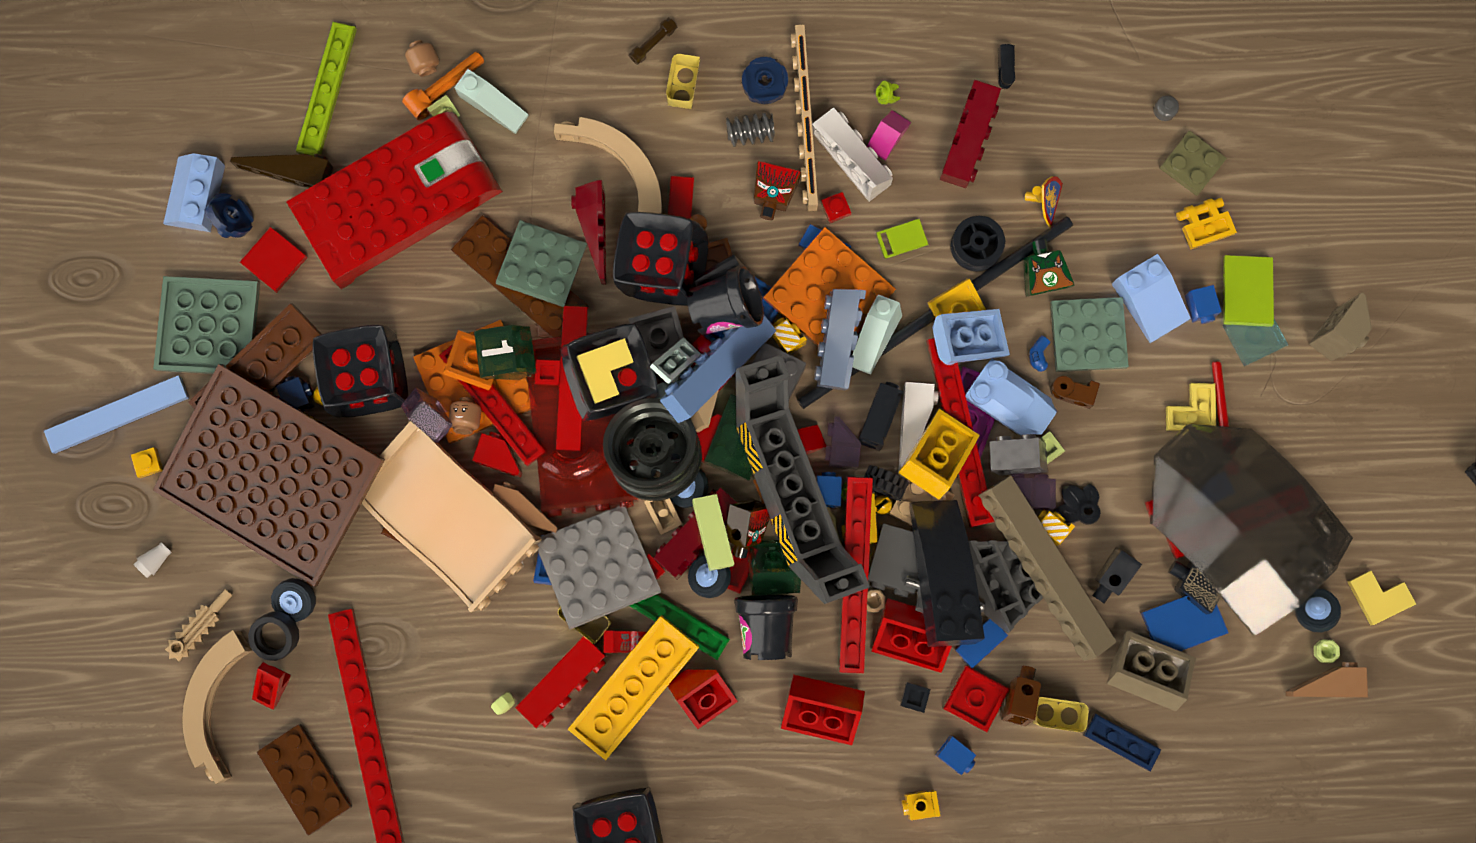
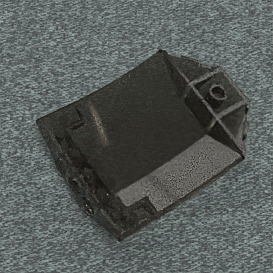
[1150,424,1353,635]

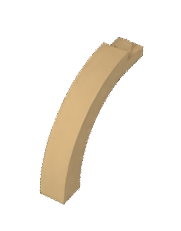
[554,117,663,214]
[182,630,252,784]

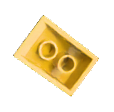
[899,409,980,499]

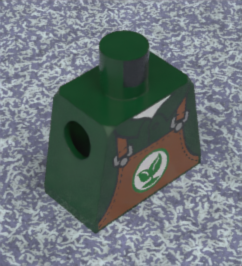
[1024,239,1075,297]

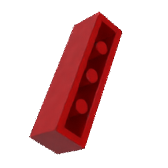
[515,636,607,728]

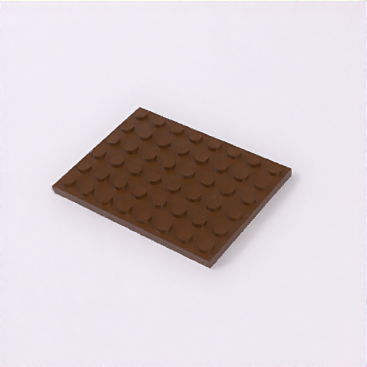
[153,364,385,587]

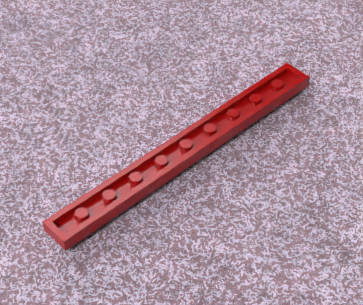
[328,609,404,843]

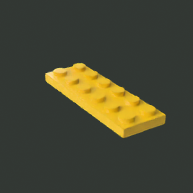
[567,615,699,761]

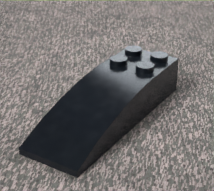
[909,500,985,647]

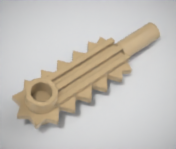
[165,589,233,662]

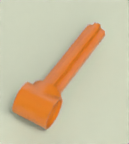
[402,52,484,121]

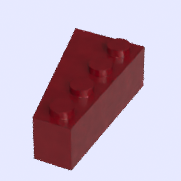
[940,79,1002,189]
[654,488,737,580]

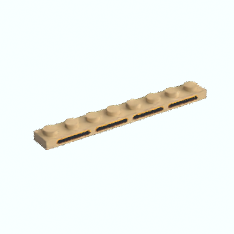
[791,25,818,211]

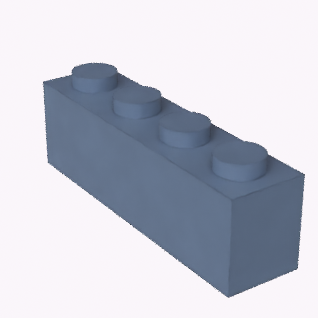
[814,289,866,391]

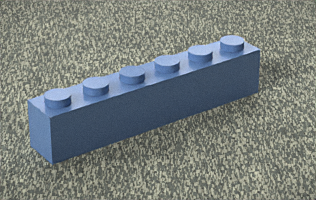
[660,316,776,423]

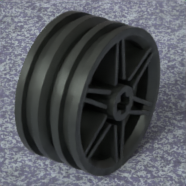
[603,398,702,501]

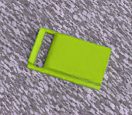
[876,219,929,259]

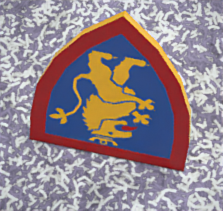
[1025,176,1063,227]

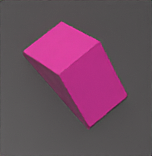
[867,110,911,161]

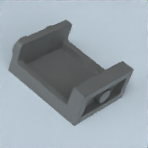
[868,524,919,597]

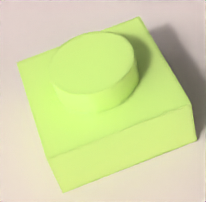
[427,95,460,117]
[1040,431,1065,464]

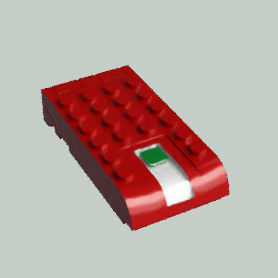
[286,112,503,290]

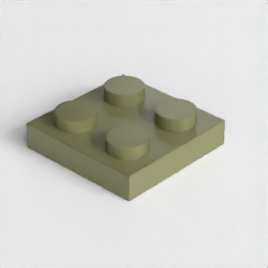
[1159,131,1227,196]

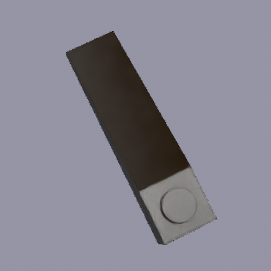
[230,154,334,188]

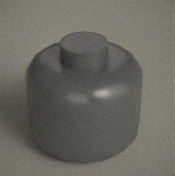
[1154,95,1179,121]

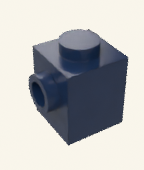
[276,376,315,411]

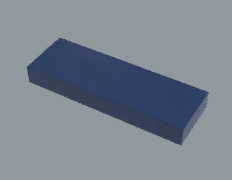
[1083,714,1161,772]

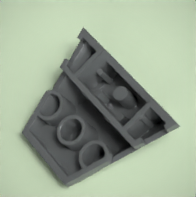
[969,540,1043,633]

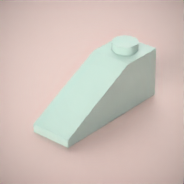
[454,69,529,134]
[853,294,902,375]
[650,337,701,384]

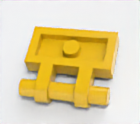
[1176,198,1237,250]

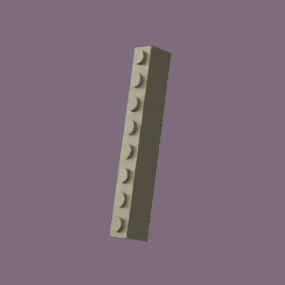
[979,476,1116,661]

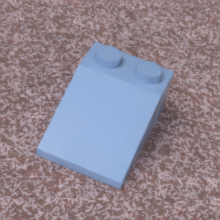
[1112,254,1191,343]

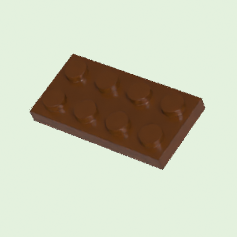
[257,724,352,836]

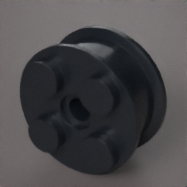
[950,215,1005,272]

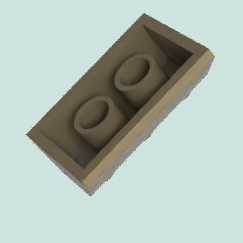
[1309,292,1372,361]
[1107,631,1196,711]

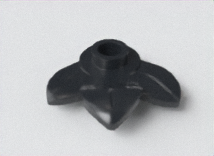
[1054,484,1101,525]

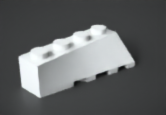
[812,108,893,202]

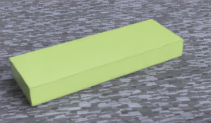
[692,494,734,571]

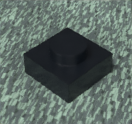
[900,682,931,713]

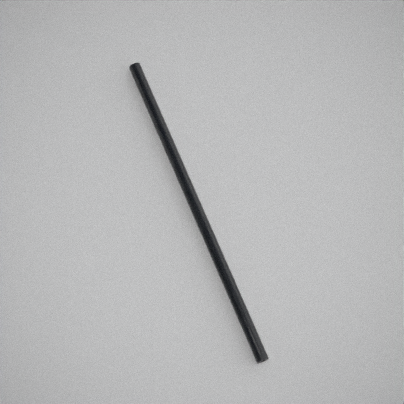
[797,216,1073,409]

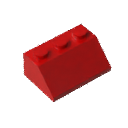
[871,598,952,673]
[781,674,865,746]

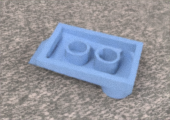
[933,309,1010,365]
[965,358,1058,436]

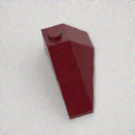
[571,180,606,285]

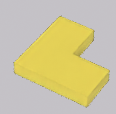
[577,338,634,404]
[1166,383,1216,432]
[1348,571,1416,626]

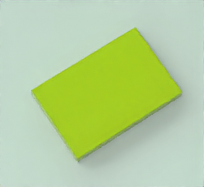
[1223,255,1274,327]

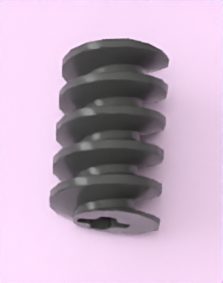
[726,113,775,147]

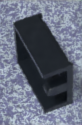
[857,382,903,452]

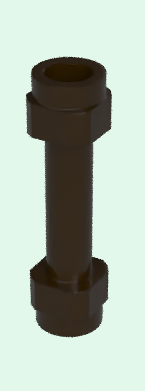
[628,17,678,65]

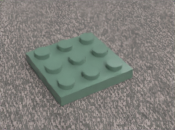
[496,220,587,307]
[1050,297,1129,372]

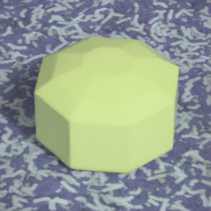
[1314,640,1340,663]
[491,692,516,715]

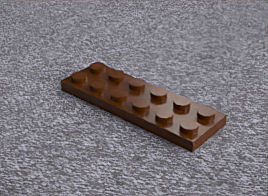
[451,215,589,342]
[188,303,322,409]

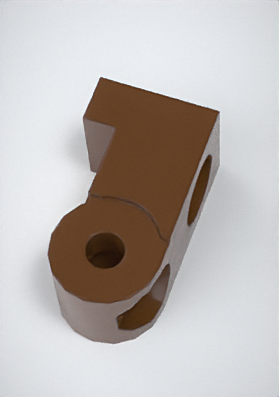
[1050,376,1100,409]

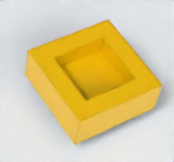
[131,447,163,478]

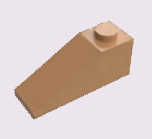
[493,482,559,533]
[1286,662,1368,697]

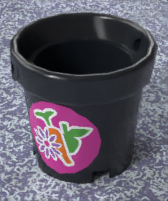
[687,264,764,335]
[734,594,798,660]

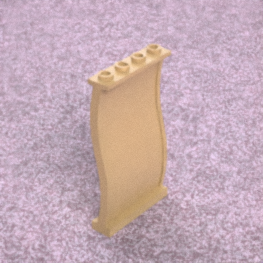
[362,421,542,612]

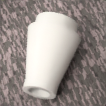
[133,542,172,578]

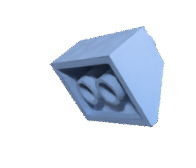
[163,153,225,232]

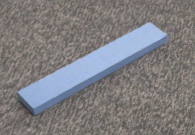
[44,375,189,453]

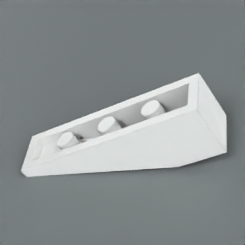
[898,382,938,478]

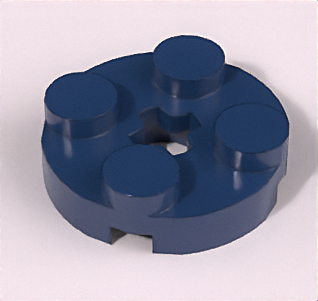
[742,57,788,104]
[204,193,254,238]

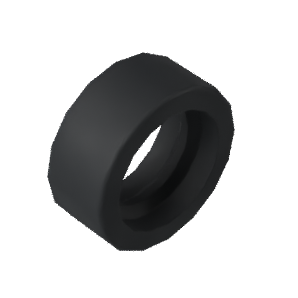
[248,611,299,661]

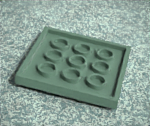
[153,276,260,374]

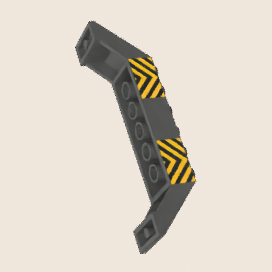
[736,355,870,604]

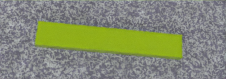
[296,22,357,156]

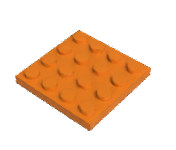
[763,227,896,346]
[413,320,538,444]

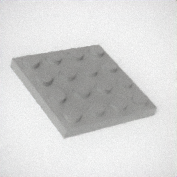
[538,505,661,629]

